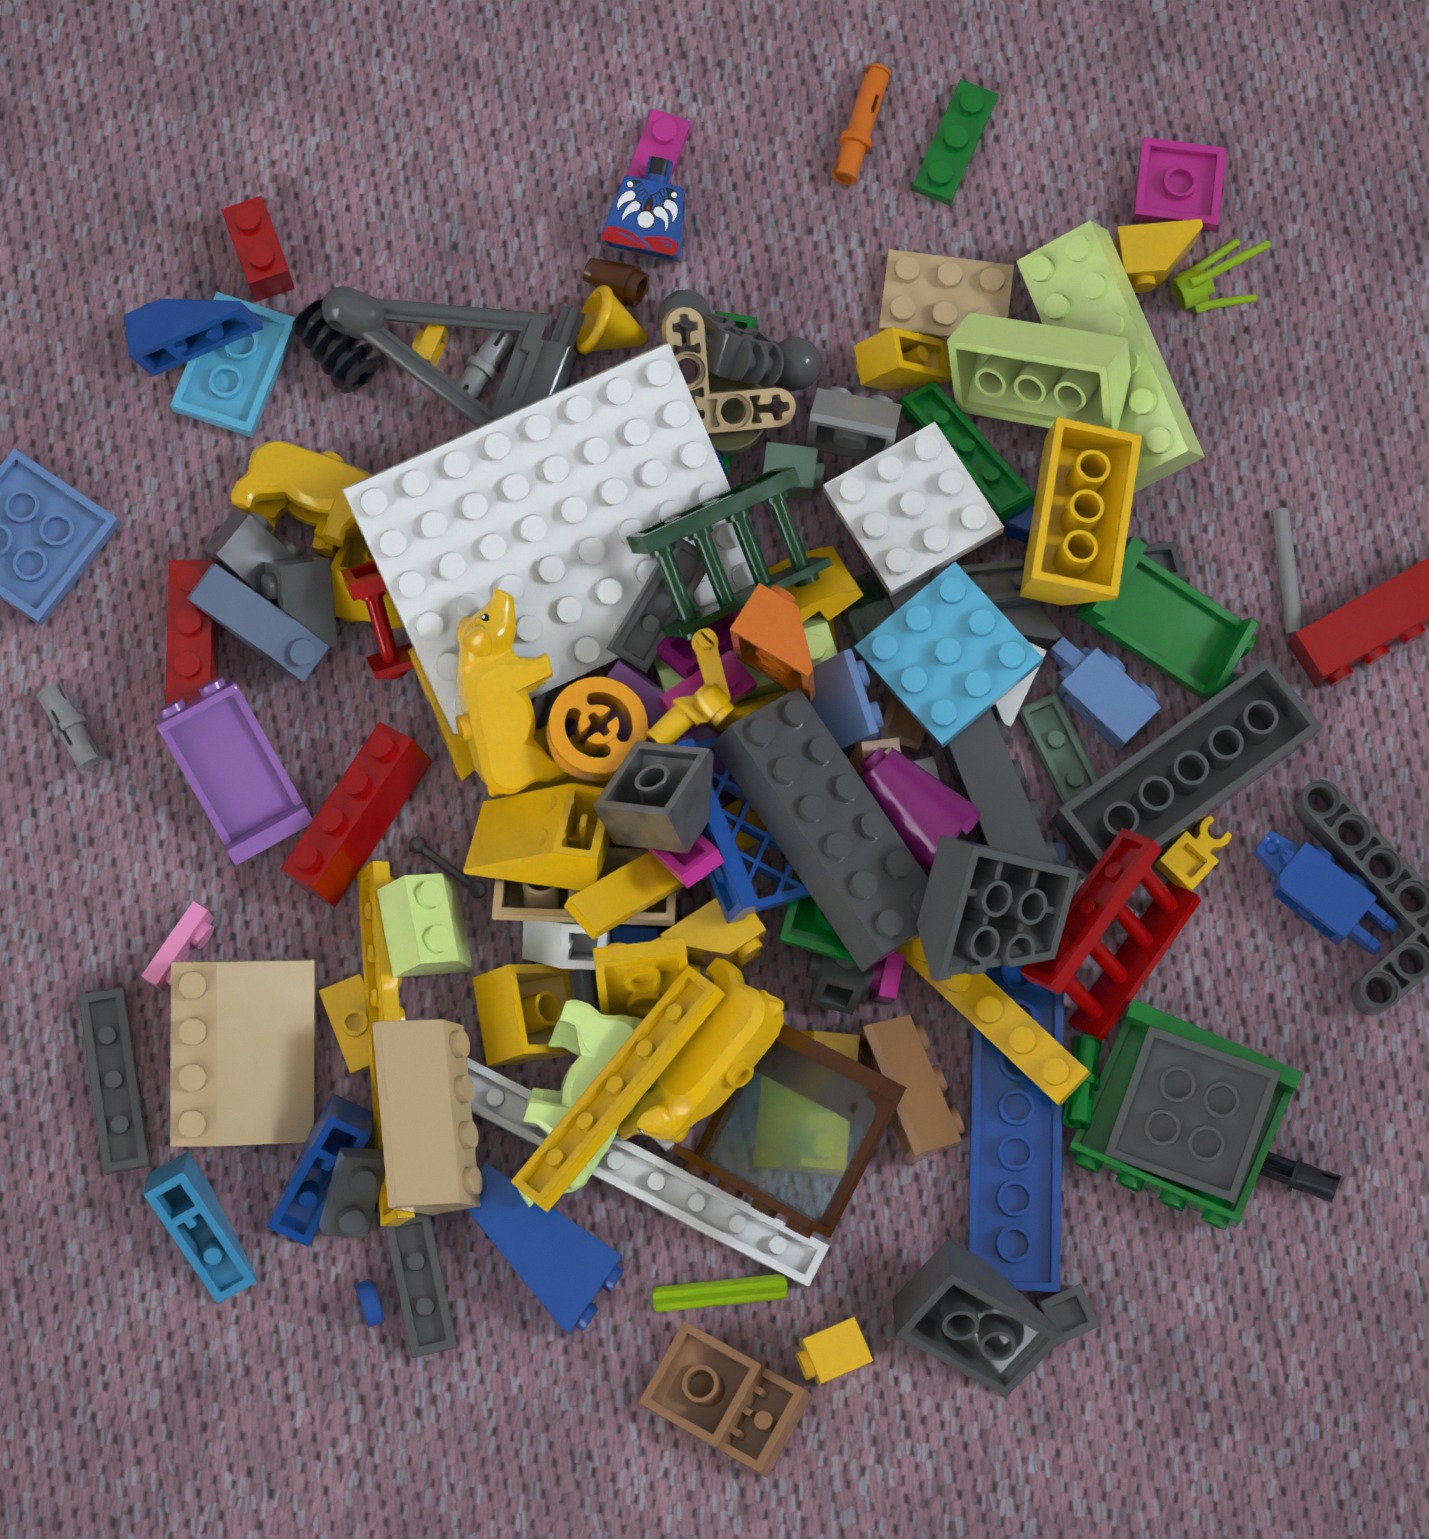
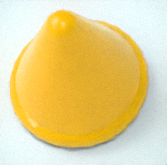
[575,285,648,355]

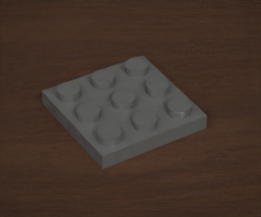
[1104,1026,1281,1203]

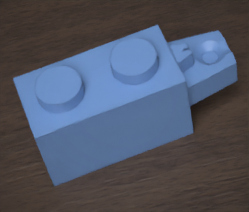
[1048,637,1161,753]

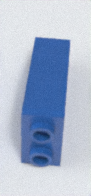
[466,1162,624,1335]

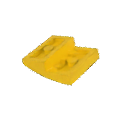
[768,546,863,623]

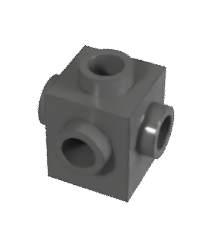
[806,952,874,1015]

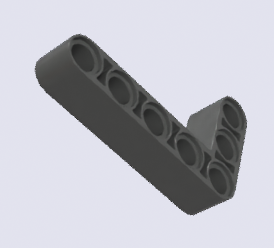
[1294,779,1429,1016]

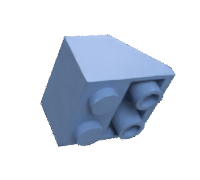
[811,648,884,760]

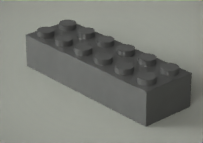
[1051,657,1323,872]
[712,687,929,972]

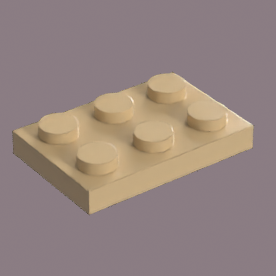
[878,249,1014,341]

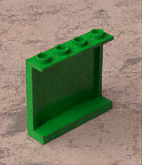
[1067,999,1303,1230]

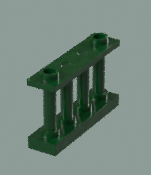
[626,467,832,641]

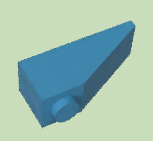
[143,1151,257,1304]

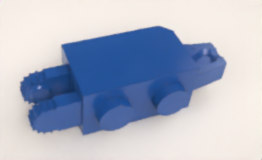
[1252,830,1399,956]

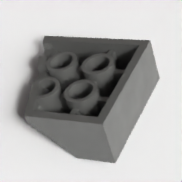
[917,835,1079,982]

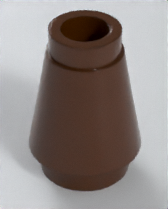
[583,257,649,306]

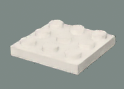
[823,422,1004,596]

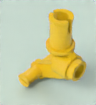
[645,628,735,745]

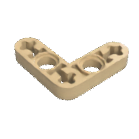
[662,307,796,434]

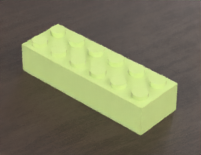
[1016,220,1205,493]

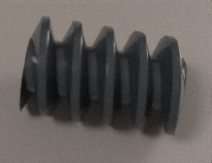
[292,299,383,394]

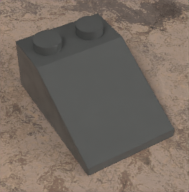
[892,1239,1063,1397]

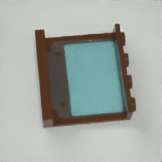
[671,1024,907,1239]

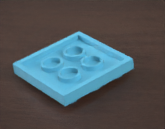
[854,562,1044,748]

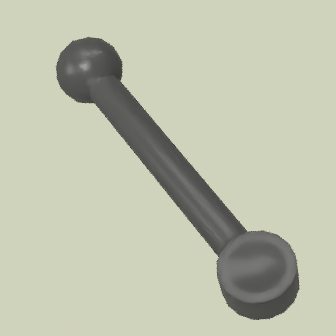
[409,836,486,899]

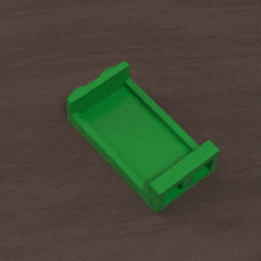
[1075,536,1259,699]

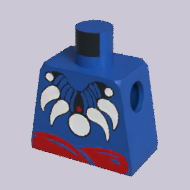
[600,156,685,262]

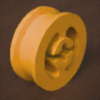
[546,677,648,783]

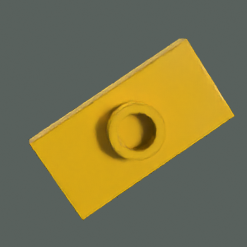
[318,974,370,1075]

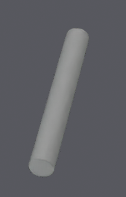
[1272,508,1303,636]

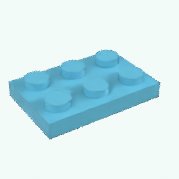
[170,291,296,438]

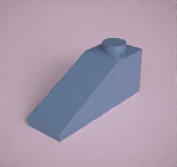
[186,563,329,682]

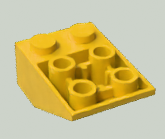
[463,783,611,891]

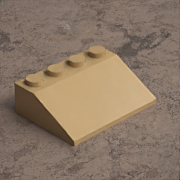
[170,960,315,1147]

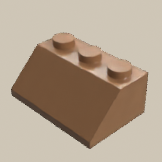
[859,1014,965,1165]

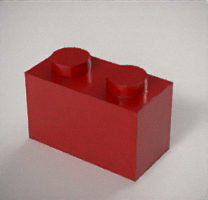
[221,195,295,302]

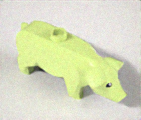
[518,999,643,1208]

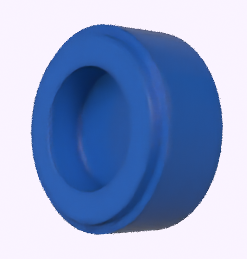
[354,1279,385,1328]

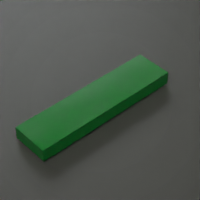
[899,381,1035,521]

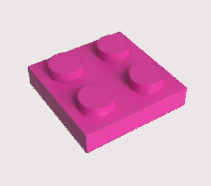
[1132,137,1226,232]

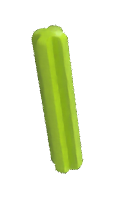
[652,1274,788,1312]

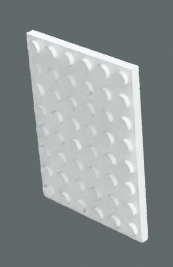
[342,343,754,735]

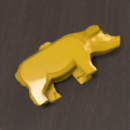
[231,440,372,557]
[456,587,568,797]
[617,958,784,1144]

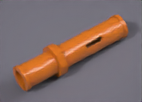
[831,63,892,186]

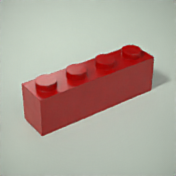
[1288,558,1429,687]
[165,560,219,705]
[280,722,433,908]

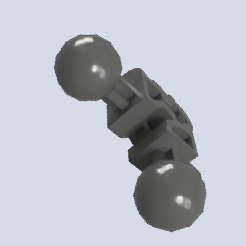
[658,289,822,391]

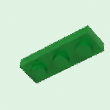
[912,79,999,206]

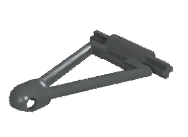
[321,286,586,428]

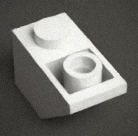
[522,921,612,970]

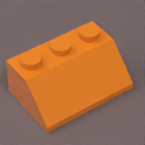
[730,583,815,703]

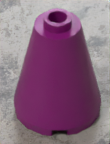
[859,747,981,870]

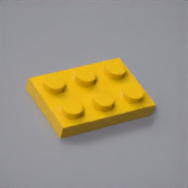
[593,937,688,1019]

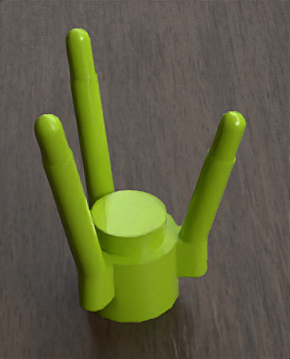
[1171,238,1271,315]

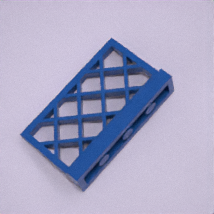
[675,736,811,924]

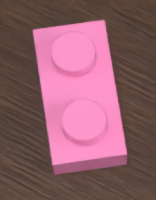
[141,901,214,992]

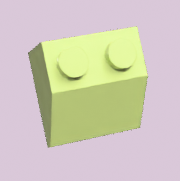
[377,873,474,978]

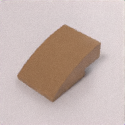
[638,1321,812,1478]

